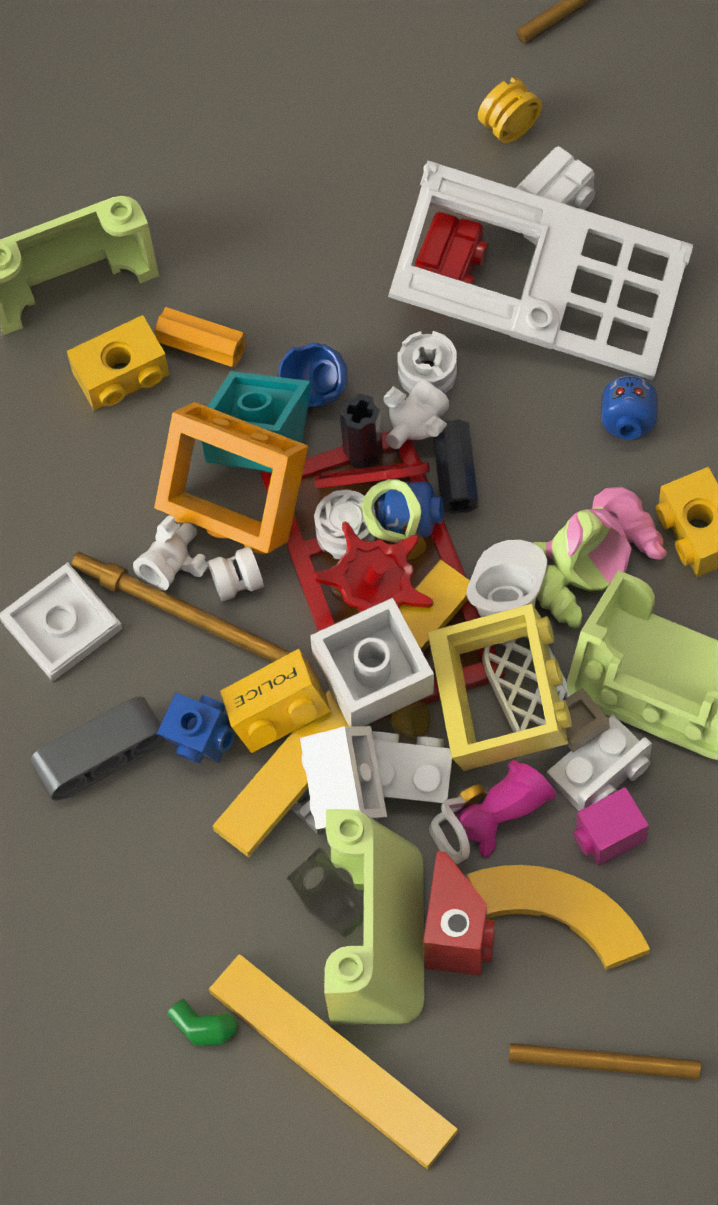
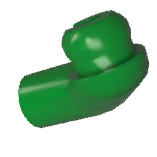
[167,999,238,1046]

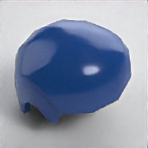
[278,343,348,408]

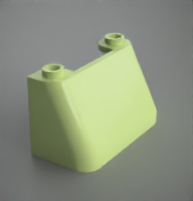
[0,196,159,335]
[567,570,718,760]
[324,809,424,1025]

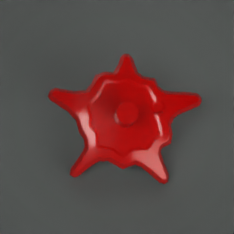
[313,521,434,612]

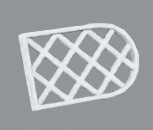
[482,636,570,733]

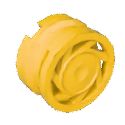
[478,78,542,143]

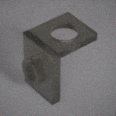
[287,847,364,939]

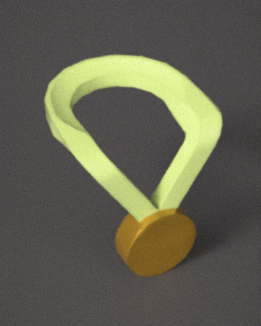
[362,479,426,559]

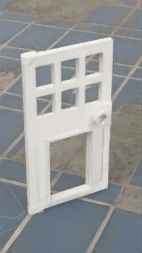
[388,160,693,380]

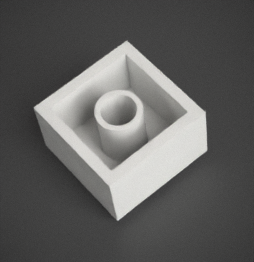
[310,598,434,727]

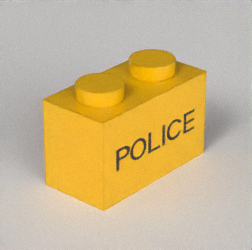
[220,649,331,753]

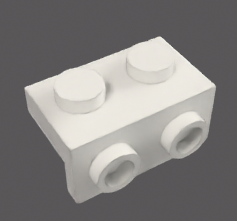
[372,731,452,804]

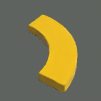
[467,865,650,971]

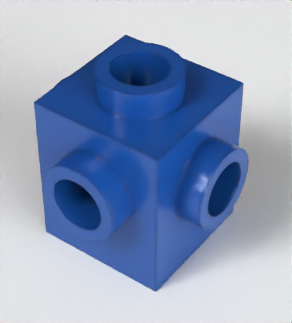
[157,693,235,764]

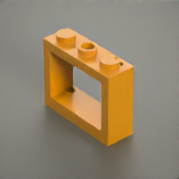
[154,402,308,554]

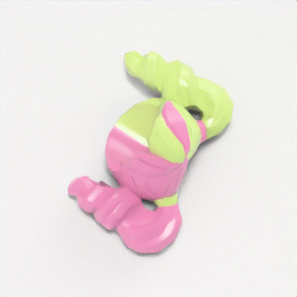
[534,486,667,628]

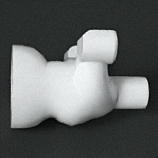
[383,380,449,449]
[133,516,209,591]

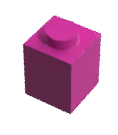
[573,787,649,866]

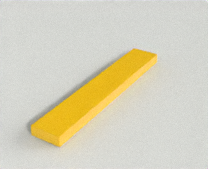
[209,954,458,1170]

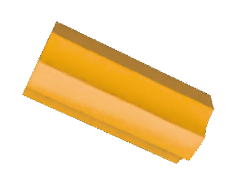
[155,307,247,368]

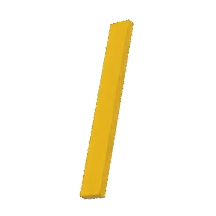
[213,559,470,857]

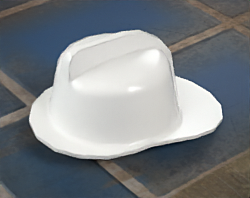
[466,540,547,617]

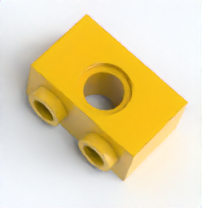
[66,315,170,411]
[655,466,718,578]

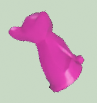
[457,760,557,858]

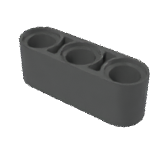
[31,697,166,801]

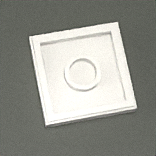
[0,562,123,682]

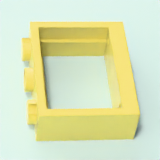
[428,604,572,771]

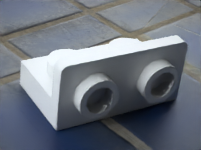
[546,715,652,811]

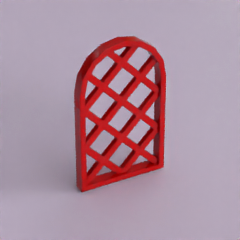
[314,462,430,489]

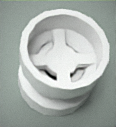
[208,546,264,602]

